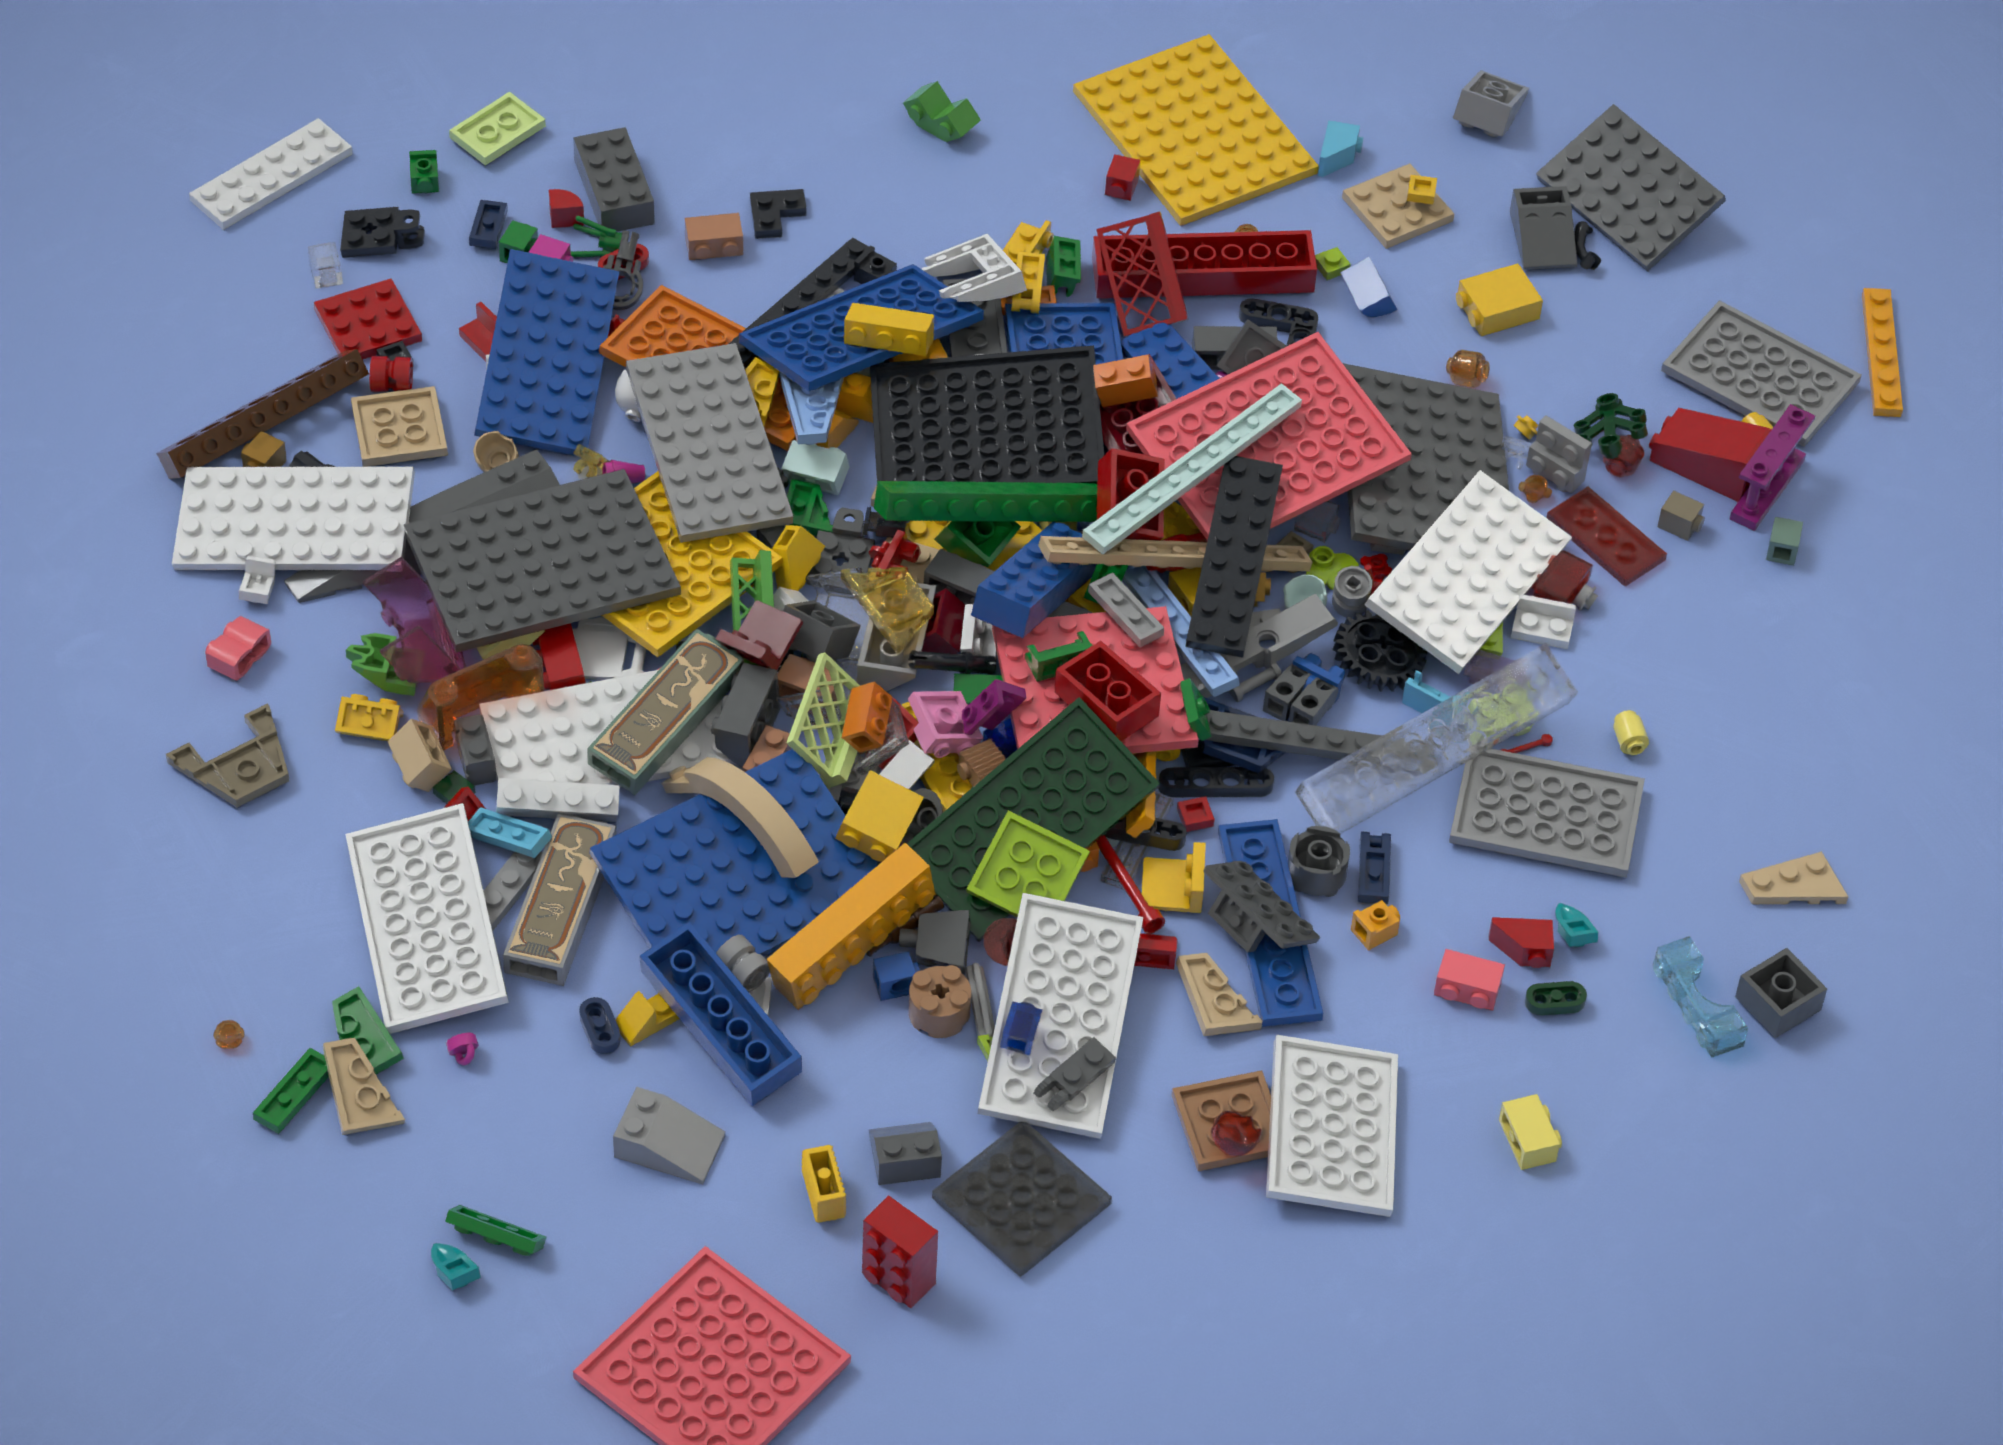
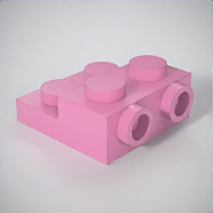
[908,691,983,758]

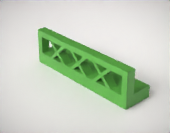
[730,550,774,667]

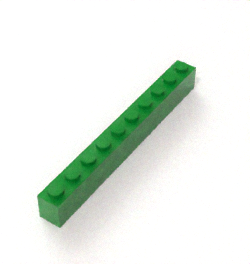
[874,481,1097,522]

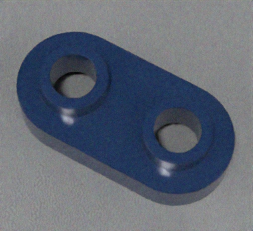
[579,997,621,1054]

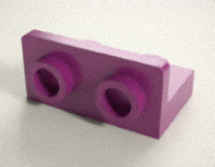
[962,679,1026,735]

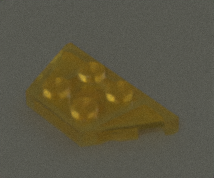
[840,567,934,654]

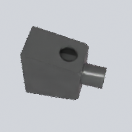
[899,910,971,975]

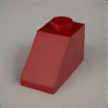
[1488,917,1554,968]

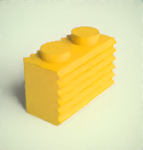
[801,1145,846,1223]

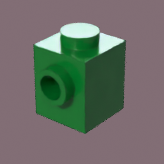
[499,220,538,263]

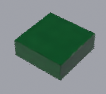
[432,770,476,804]

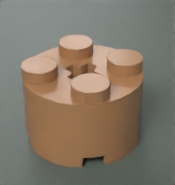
[909,965,971,1038]

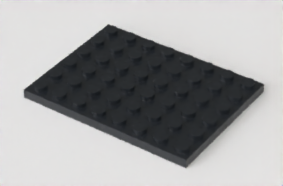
[870,345,1104,484]

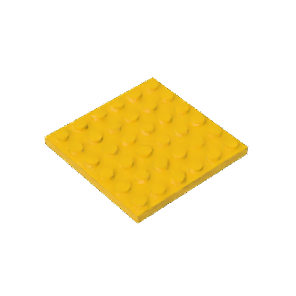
[601,471,782,658]

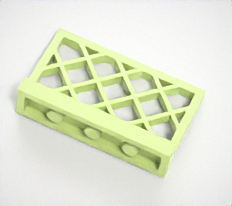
[786,652,860,789]

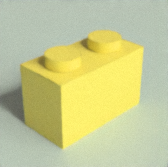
[1499,1094,1562,1170]

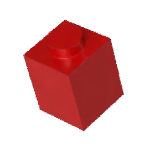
[1105,154,1140,201]

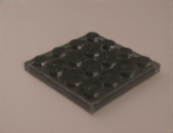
[932,1121,1112,1277]

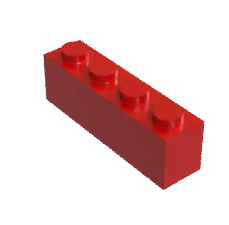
[533,623,586,690]

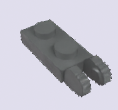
[1033,1037,1116,1111]

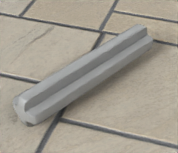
[965,963,995,1037]

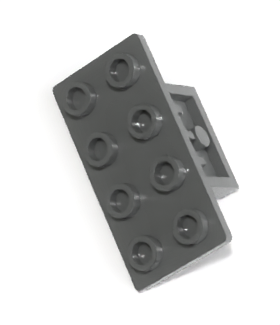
[1203,861,1320,952]

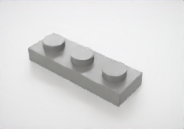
[1088,573,1164,647]

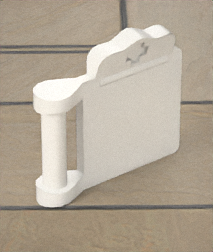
[572,617,646,680]

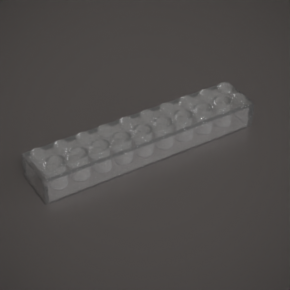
[1295,643,1578,834]

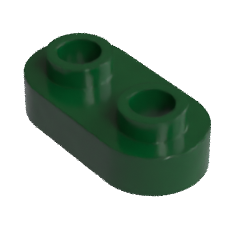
[1525,981,1587,1015]

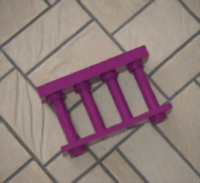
[1730,404,1815,531]

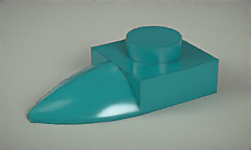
[1555,903,1599,947]
[431,1243,481,1291]

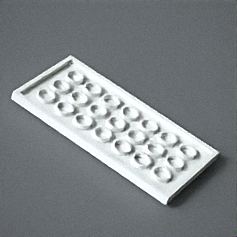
[172,467,415,570]
[1365,470,1572,674]
[479,670,736,787]
[345,803,509,1034]
[977,893,1143,1139]

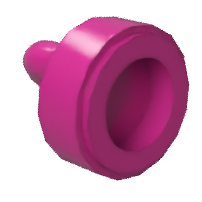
[446,1032,479,1066]

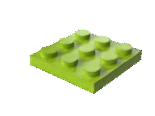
[966,810,1090,918]

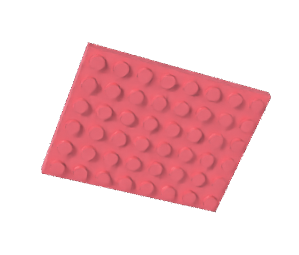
[1126,332,1412,541]

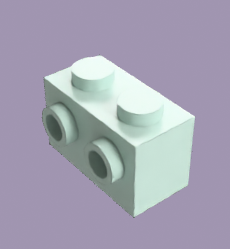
[781,440,850,495]

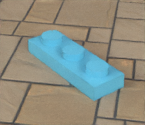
[468,807,552,858]

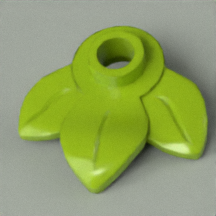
[1306,546,1359,590]

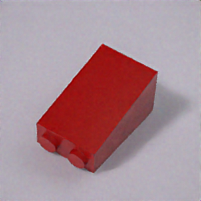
[1649,407,1772,502]

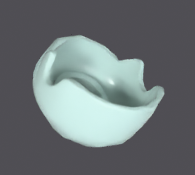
[1283,575,1327,609]

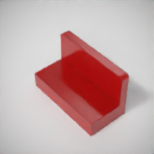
[459,302,497,362]
[1134,933,1177,970]

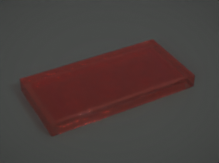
[1546,486,1667,587]

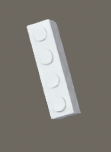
[496,778,620,822]

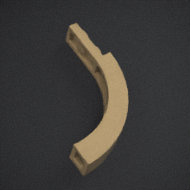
[662,757,819,878]

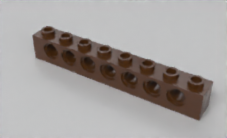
[156,349,369,479]

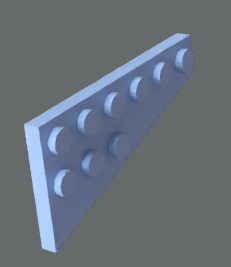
[779,372,844,445]

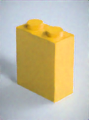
[1456,263,1543,336]
[835,770,924,862]

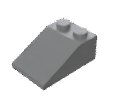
[1453,70,1529,137]
[613,1087,725,1185]

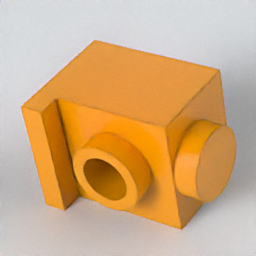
[1350,900,1401,951]

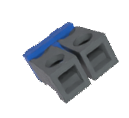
[1262,653,1345,726]

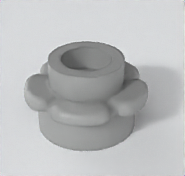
[1573,584,1598,611]

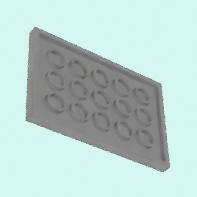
[1661,300,1862,447]
[1449,744,1645,878]

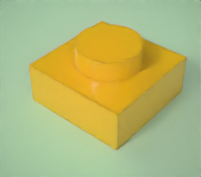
[1407,174,1437,205]

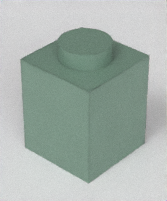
[1766,517,1803,566]

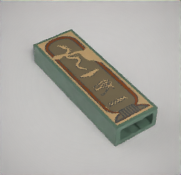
[587,629,744,795]

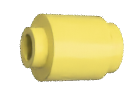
[1613,710,1649,755]

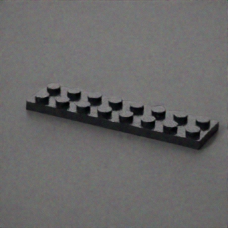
[1185,456,1283,658]

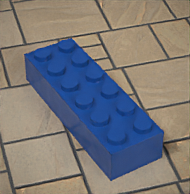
[971,522,1097,638]
[639,922,802,1107]

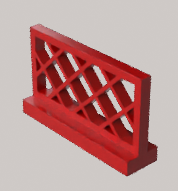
[1096,211,1189,337]

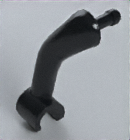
[1574,221,1601,270]

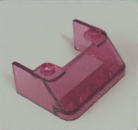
[363,556,468,683]

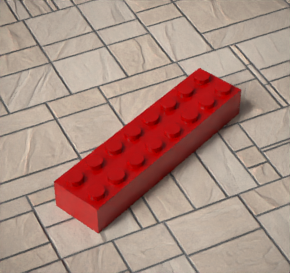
[1092,230,1317,298]

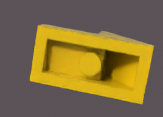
[615,991,679,1047]

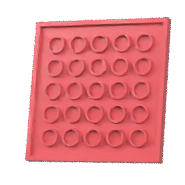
[992,606,1198,754]
[573,1246,851,1445]

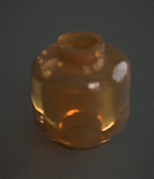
[1446,349,1490,388]

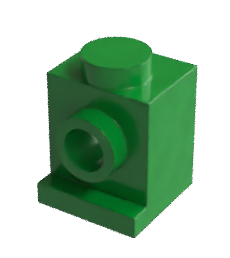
[409,150,439,193]

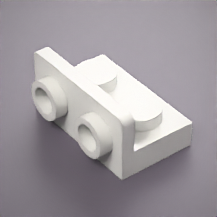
[1511,594,1576,650]
[960,604,997,664]

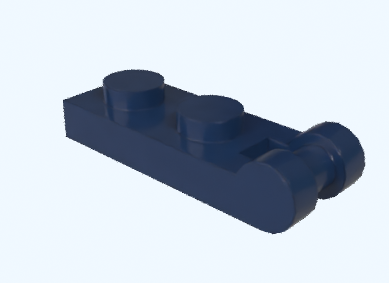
[1358,831,1391,904]

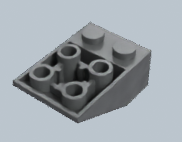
[1510,186,1577,270]

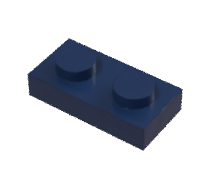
[469,200,508,249]

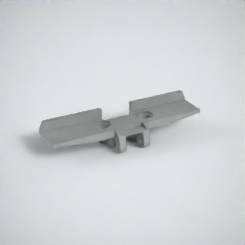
[1180,594,1338,702]

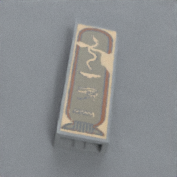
[503,813,616,986]

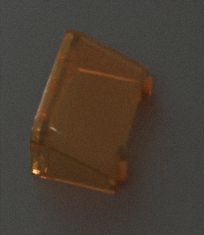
[417,644,544,751]

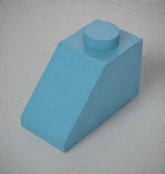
[1318,120,1364,177]

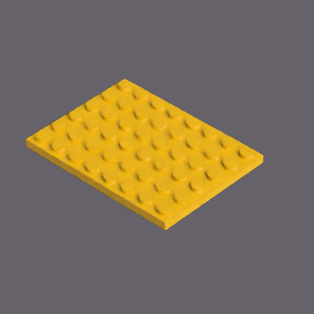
[1073,34,1319,226]

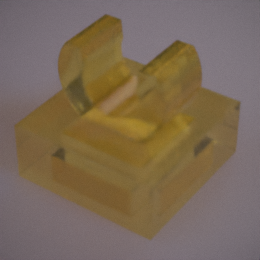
[573,444,610,478]

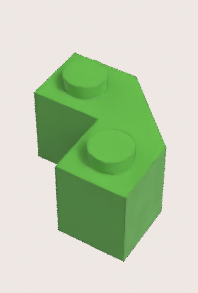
[903,81,981,142]

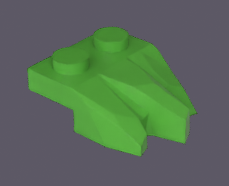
[346,633,425,696]

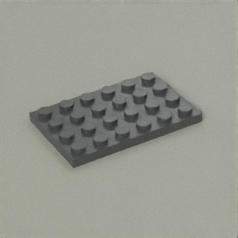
[1536,104,1726,272]

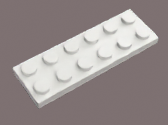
[189,118,353,230]

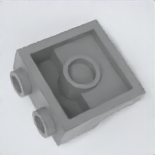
[1526,415,1592,493]

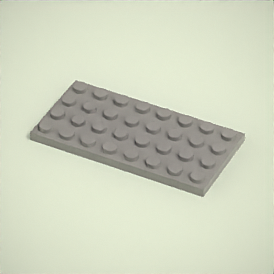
[626,343,793,543]

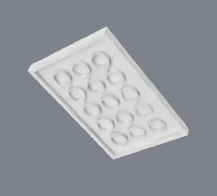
[1266,1035,1398,1217]

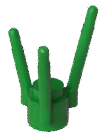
[571,216,622,257]

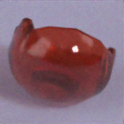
[1211,1111,1262,1156]

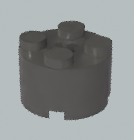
[1288,826,1350,897]

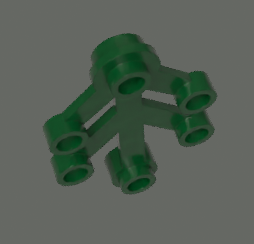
[1573,393,1648,459]

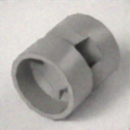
[1332,566,1372,618]
[716,935,770,992]

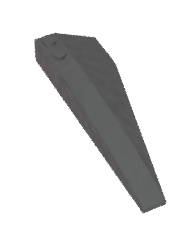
[284,449,560,603]

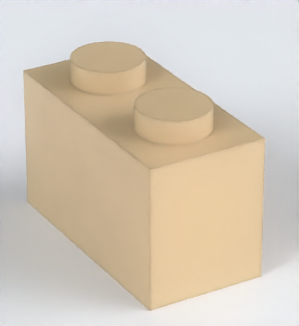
[388,718,452,792]

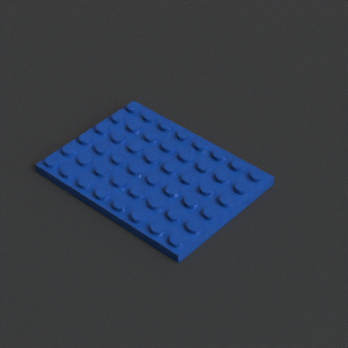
[589,749,878,957]

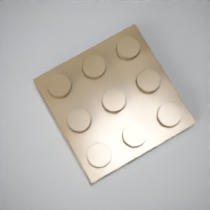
[1342,163,1454,249]
[351,386,448,467]

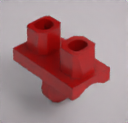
[869,530,921,581]

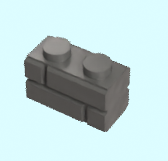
[454,714,497,786]

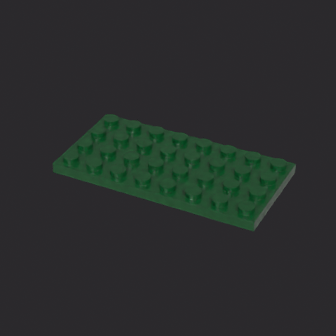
[907,697,1160,942]

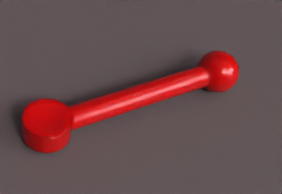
[1501,734,1553,753]

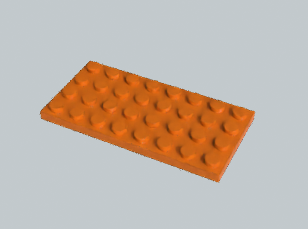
[599,285,797,451]

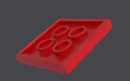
[314,278,422,360]

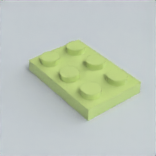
[449,92,546,166]

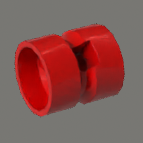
[369,356,413,393]

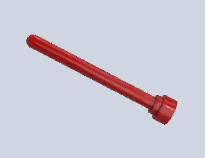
[1096,835,1165,934]

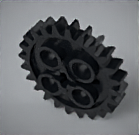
[1332,610,1427,692]

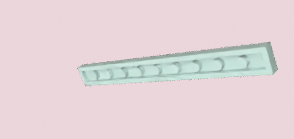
[1082,383,1302,554]

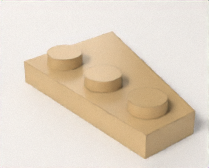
[1739,851,1848,904]
[1176,953,1262,1036]
[323,1037,405,1135]

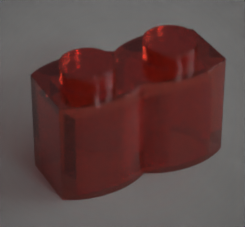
[1532,550,1593,604]

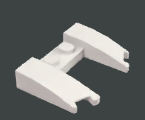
[921,234,1027,302]

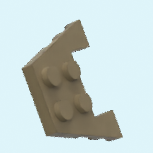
[166,703,289,807]

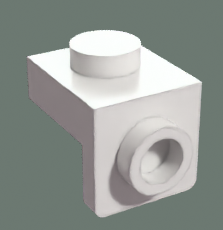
[239,556,276,604]

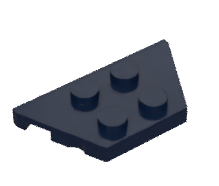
[1200,697,1286,773]

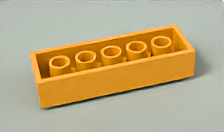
[767,843,935,1010]

